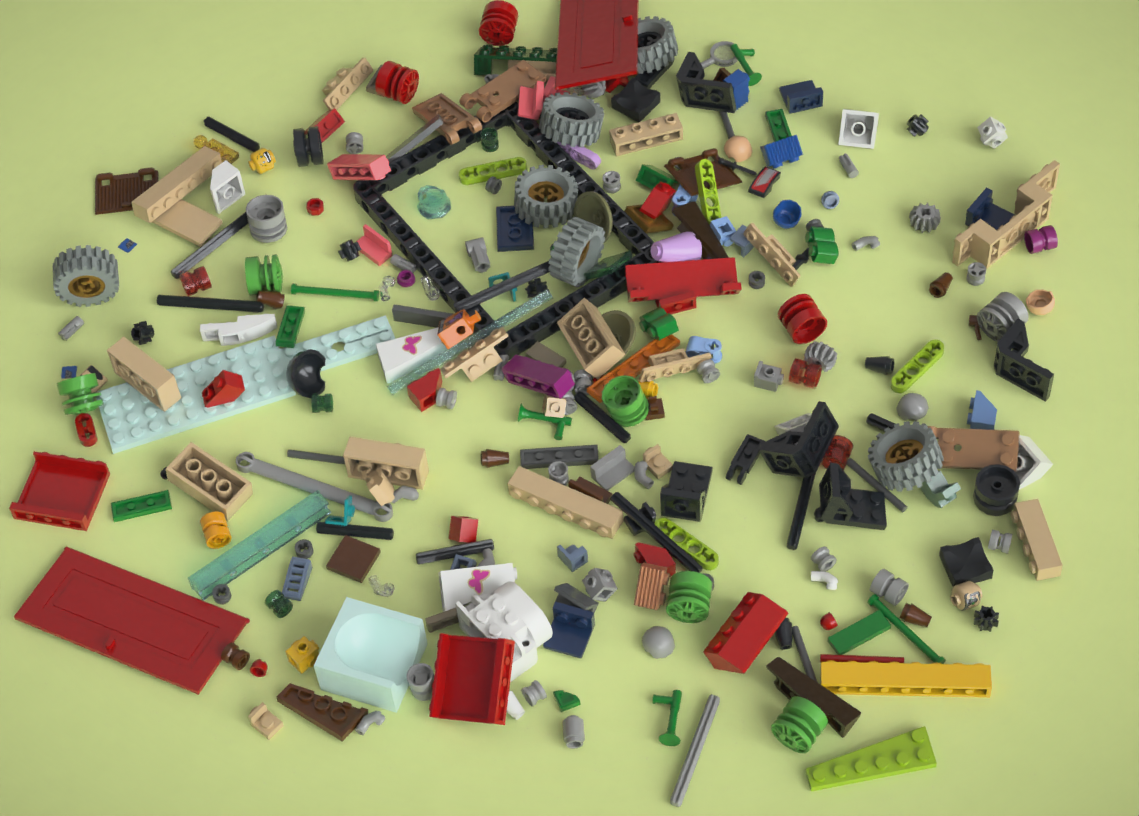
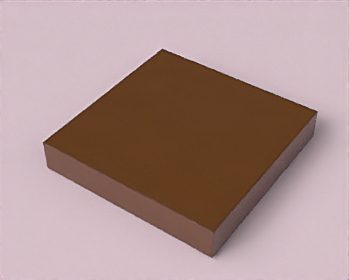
[326,535,381,583]

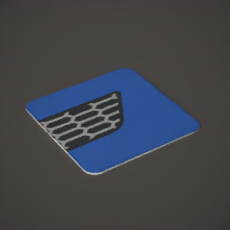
[118,238,137,253]
[61,366,77,379]

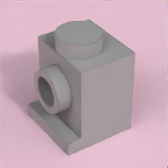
[754,361,784,392]

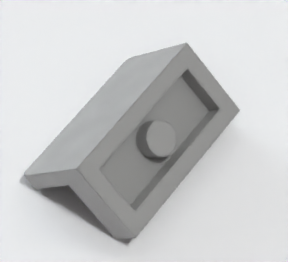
[590,445,634,491]

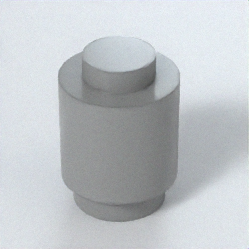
[562,715,585,749]

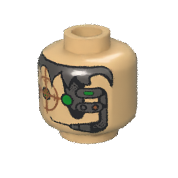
[950,581,982,611]

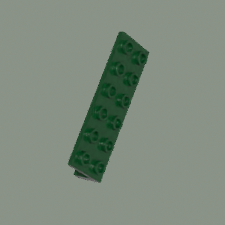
[474,45,557,75]

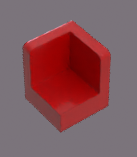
[449,516,478,543]

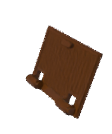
[664,148,742,196]
[95,167,159,215]

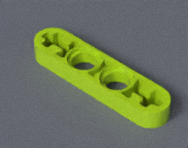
[459,157,527,185]
[695,159,721,225]
[891,340,944,393]
[655,518,719,571]

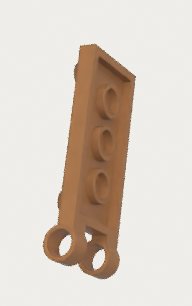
[459,60,547,122]
[412,93,482,145]
[927,426,1020,471]

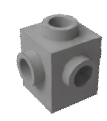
[582,568,618,601]

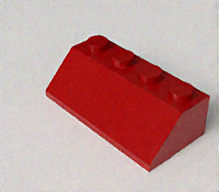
[703,592,789,674]

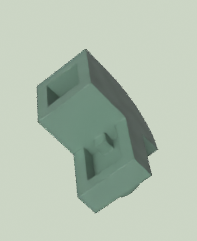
[920,470,961,508]

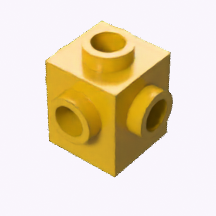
[285,636,319,674]

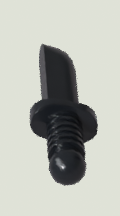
[718,158,757,175]
[792,248,809,270]

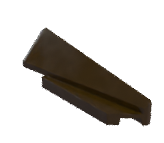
[672,201,729,259]
[766,657,861,738]

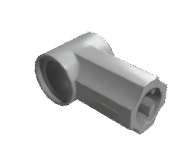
[465,237,490,273]

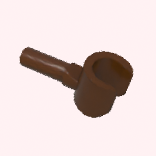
[969,315,982,340]

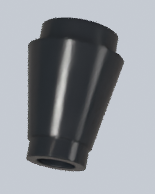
[865,356,894,375]
[774,618,792,650]

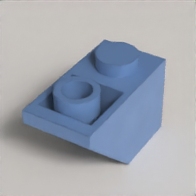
[967,390,997,430]

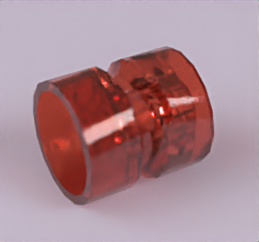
[179,266,212,297]
[789,358,822,389]
[821,435,853,470]

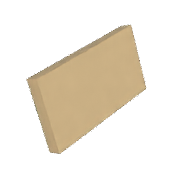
[152,199,223,247]

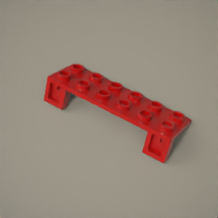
[625,257,742,302]

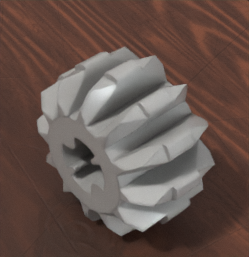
[582,81,606,98]
[909,202,941,233]
[804,341,837,372]

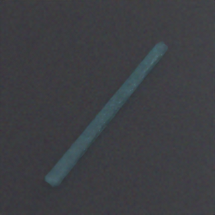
[387,289,553,395]

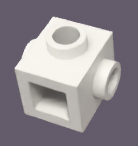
[977,116,1008,149]

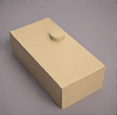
[557,298,626,379]
[107,337,181,412]
[343,437,429,490]
[166,442,253,521]

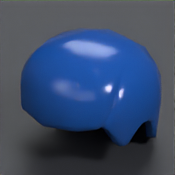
[773,200,802,229]

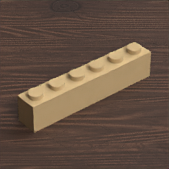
[131,146,222,223]
[507,466,623,539]

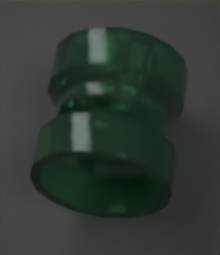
[480,128,499,152]
[312,393,333,413]
[265,590,293,618]

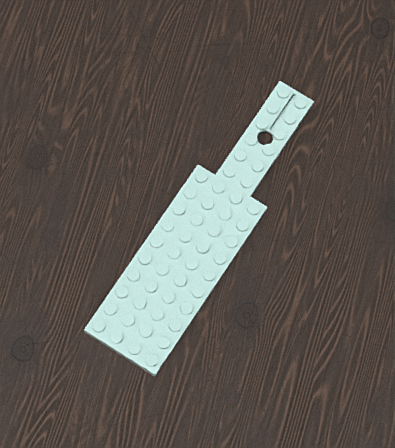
[96,315,395,454]

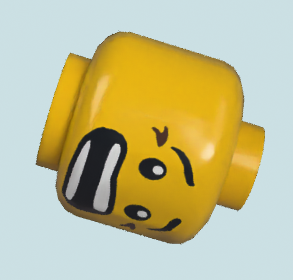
[248,148,276,174]

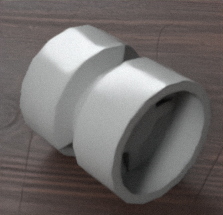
[870,569,909,606]
[406,663,434,701]

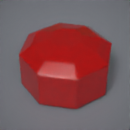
[307,198,324,216]

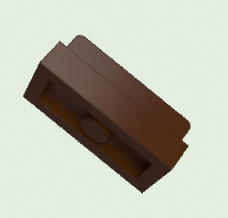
[568,477,613,504]

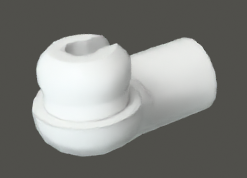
[811,571,838,590]

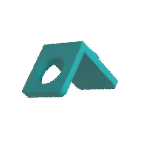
[488,272,517,302]
[325,495,355,526]

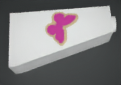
[376,327,448,384]
[438,563,517,612]

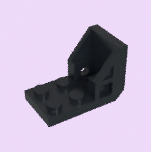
[676,52,737,113]
[994,318,1054,402]
[758,401,839,478]
[660,461,713,522]
[819,463,887,530]

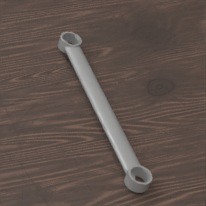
[236,452,393,522]

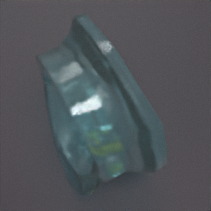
[417,185,451,219]

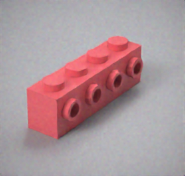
[327,154,391,180]

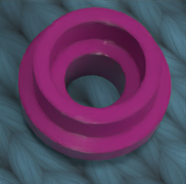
[397,270,415,287]

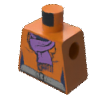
[437,309,481,349]

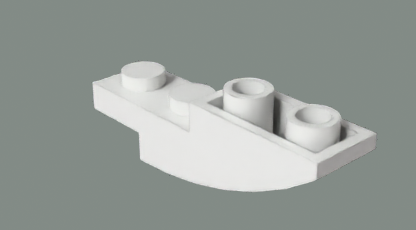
[200,314,277,346]

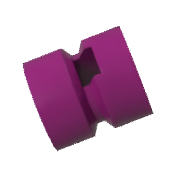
[1024,225,1058,254]

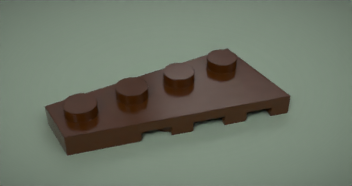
[277,683,368,742]

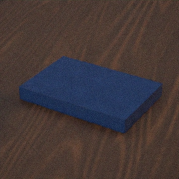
[496,206,534,252]

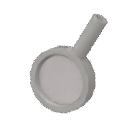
[701,41,738,69]

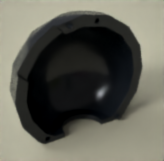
[286,349,326,398]

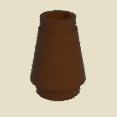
[929,272,953,298]
[256,290,285,309]
[481,449,509,468]
[900,603,932,627]

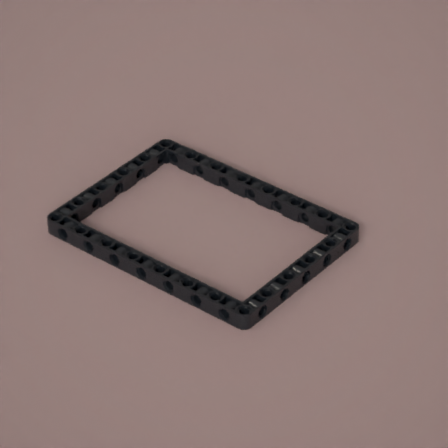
[353,102,663,361]

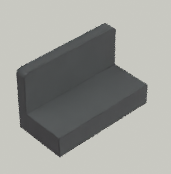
[554,583,599,613]

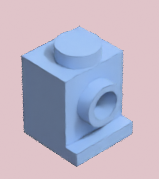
[710,216,736,247]

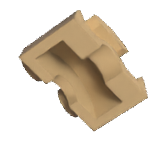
[361,468,395,507]

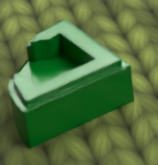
[553,690,581,712]

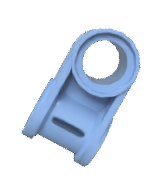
[672,185,698,216]
[685,336,722,364]

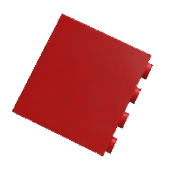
[9,451,110,531]
[429,633,515,725]

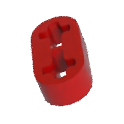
[75,413,97,447]

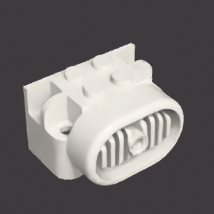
[455,581,553,682]

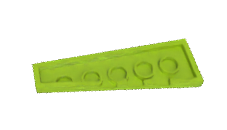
[806,726,937,791]

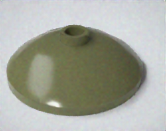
[574,191,613,244]
[602,310,636,354]

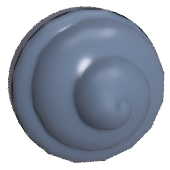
[821,191,839,209]

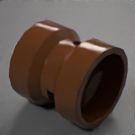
[221,642,250,670]

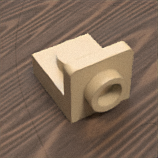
[542,394,566,418]
[643,444,673,479]
[248,702,284,740]

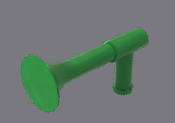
[730,44,762,86]
[518,403,572,440]
[653,690,682,746]

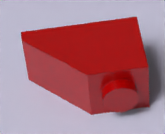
[639,182,676,220]

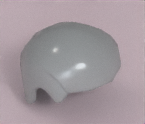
[896,393,929,421]
[642,626,675,659]

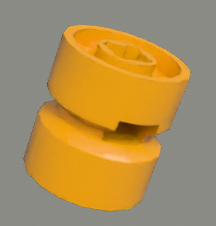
[200,511,232,549]

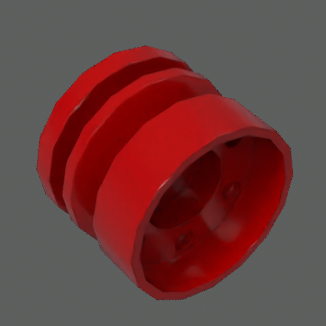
[479,0,519,46]
[375,61,419,104]
[778,294,827,344]

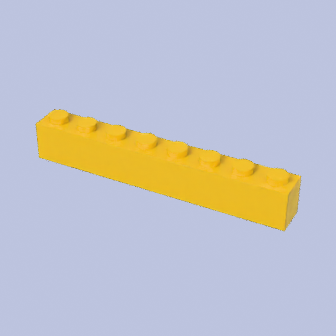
[820,660,992,698]

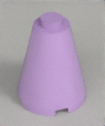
[650,232,702,262]

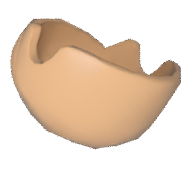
[724,135,752,162]
[1026,289,1055,315]

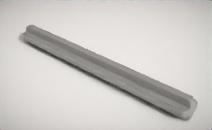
[670,694,720,807]

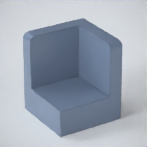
[730,224,754,258]
[557,545,588,572]

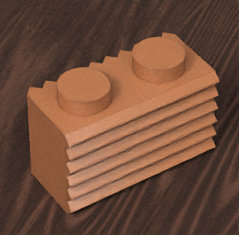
[634,562,670,610]

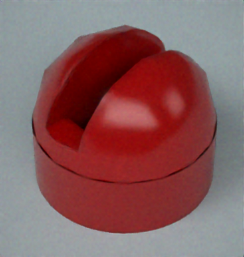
[820,612,838,630]
[250,659,268,677]

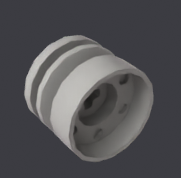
[246,195,287,243]
[977,292,1029,342]

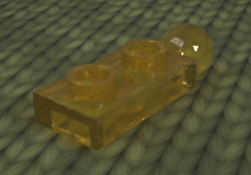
[194,135,239,164]

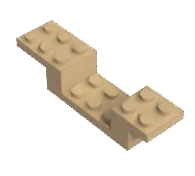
[952,160,1060,268]

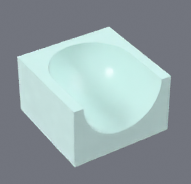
[314,597,428,713]

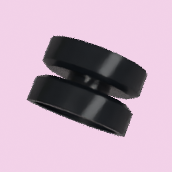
[293,126,324,167]
[973,464,1020,516]

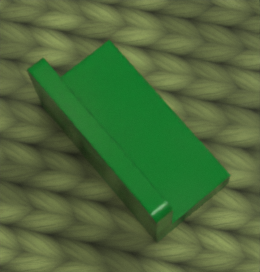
[636,164,679,189]

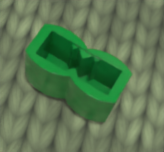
[805,226,839,264]
[639,307,679,341]

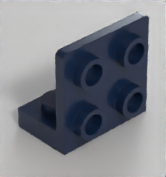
[779,80,823,114]
[965,187,1015,230]
[543,602,595,658]

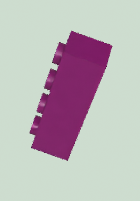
[502,354,575,399]

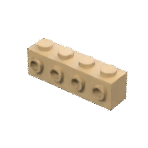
[609,113,683,156]
[1011,499,1063,581]

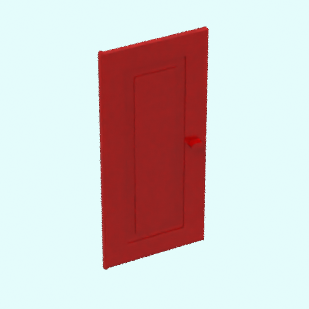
[555,0,639,90]
[14,547,250,695]

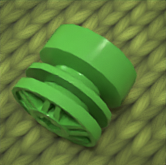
[245,254,283,296]
[56,373,104,415]
[602,375,649,427]
[666,571,712,623]
[771,696,828,753]

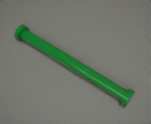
[291,283,379,301]
[867,594,946,664]

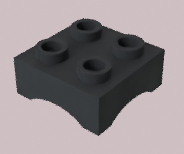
[611,78,660,122]
[939,537,994,587]

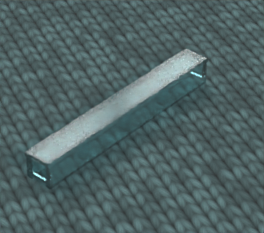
[188,490,331,601]

